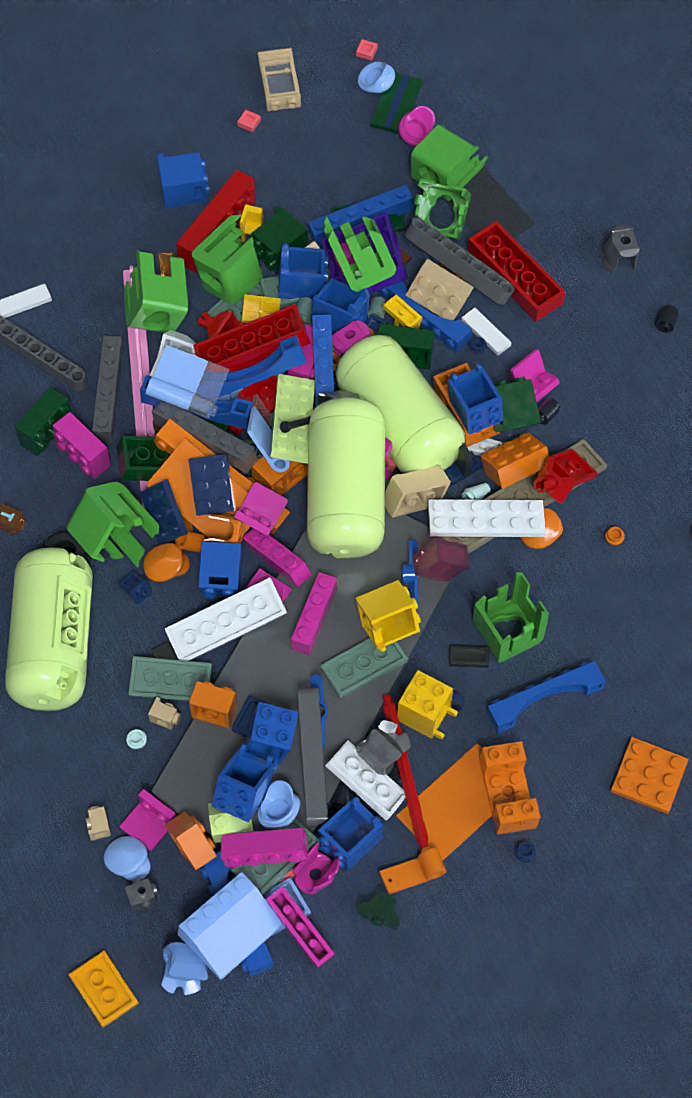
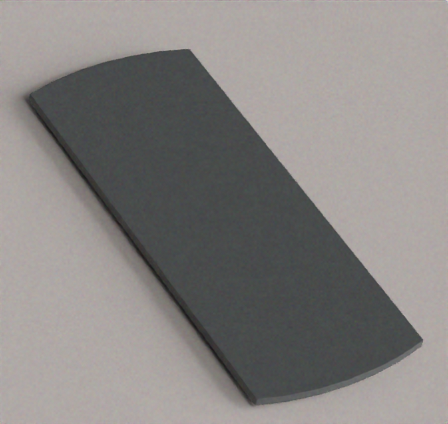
[151,508,464,837]

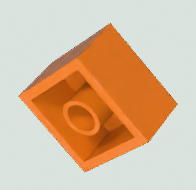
[189,681,237,729]
[164,811,216,870]

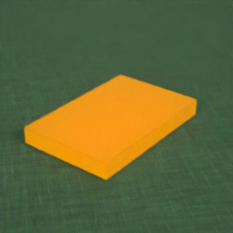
[68,951,139,1028]

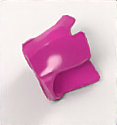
[332,320,370,356]
[293,842,340,894]

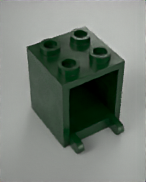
[252,206,308,274]
[494,376,541,433]

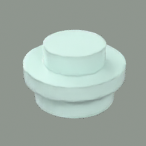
[126,729,147,749]

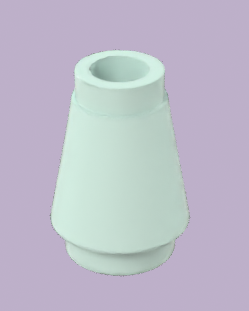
[462,483,491,500]

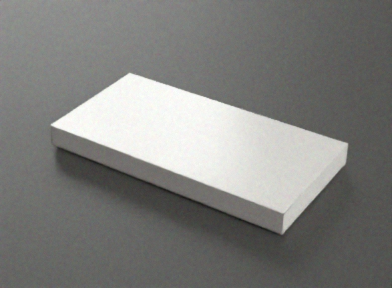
[326,740,406,821]

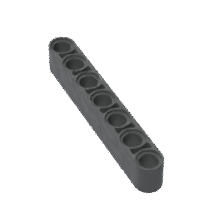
[405,217,514,305]
[0,316,87,391]
[298,687,329,827]

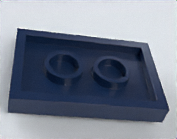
[188,454,235,516]
[140,479,188,545]

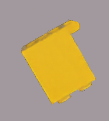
[355,580,421,652]
[397,670,458,739]

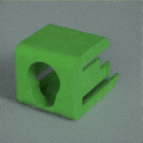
[411,125,488,201]
[412,179,471,240]
[192,214,263,304]
[322,215,396,292]
[124,250,188,333]
[66,482,159,568]
[473,573,549,662]

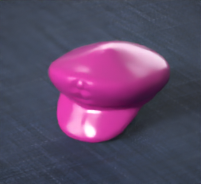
[399,106,435,147]

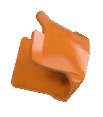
[203,514,245,544]

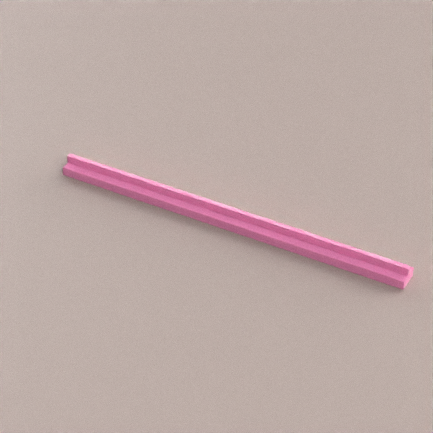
[123,266,155,510]

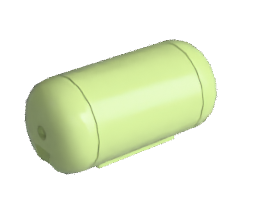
[336,335,465,473]
[307,397,385,559]
[5,547,93,711]

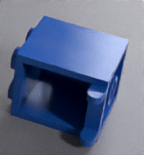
[157,152,209,208]
[278,243,328,299]
[311,278,370,335]
[448,363,503,435]
[199,542,243,599]
[244,702,298,772]
[211,744,276,823]
[318,797,383,871]

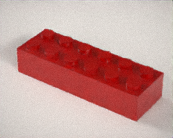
[176,170,256,273]
[468,221,565,322]
[193,304,311,373]

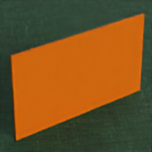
[147,438,251,538]
[396,743,514,861]

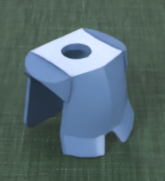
[161,942,208,995]

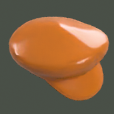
[520,508,563,549]
[143,543,190,582]

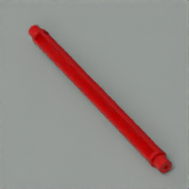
[382,695,429,851]

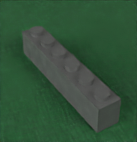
[92,336,124,443]
[152,401,257,474]

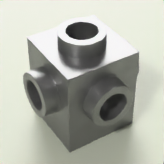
[125,878,159,912]

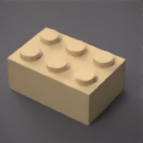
[406,259,474,321]
[385,465,451,518]

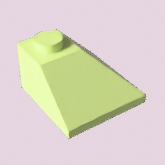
[207,803,254,843]

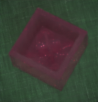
[413,538,470,582]

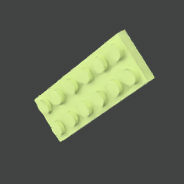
[270,374,315,464]

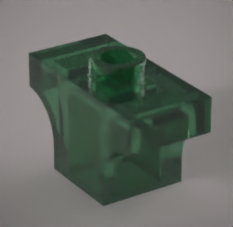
[358,891,400,931]

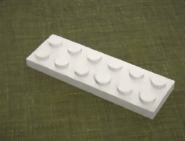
[428,499,546,537]
[165,578,287,661]

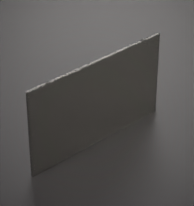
[443,167,535,238]

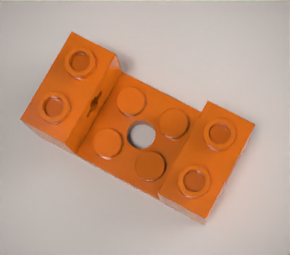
[433,363,500,447]
[251,456,308,496]
[479,741,541,835]

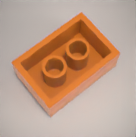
[480,433,549,489]

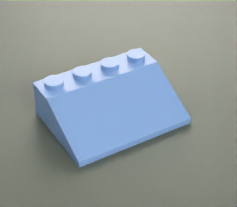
[178,872,283,980]

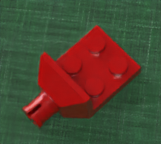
[198,310,244,338]
[229,376,277,435]
[534,449,598,504]

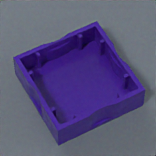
[320,212,409,294]

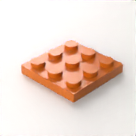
[611,737,689,814]

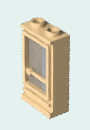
[258,48,301,111]

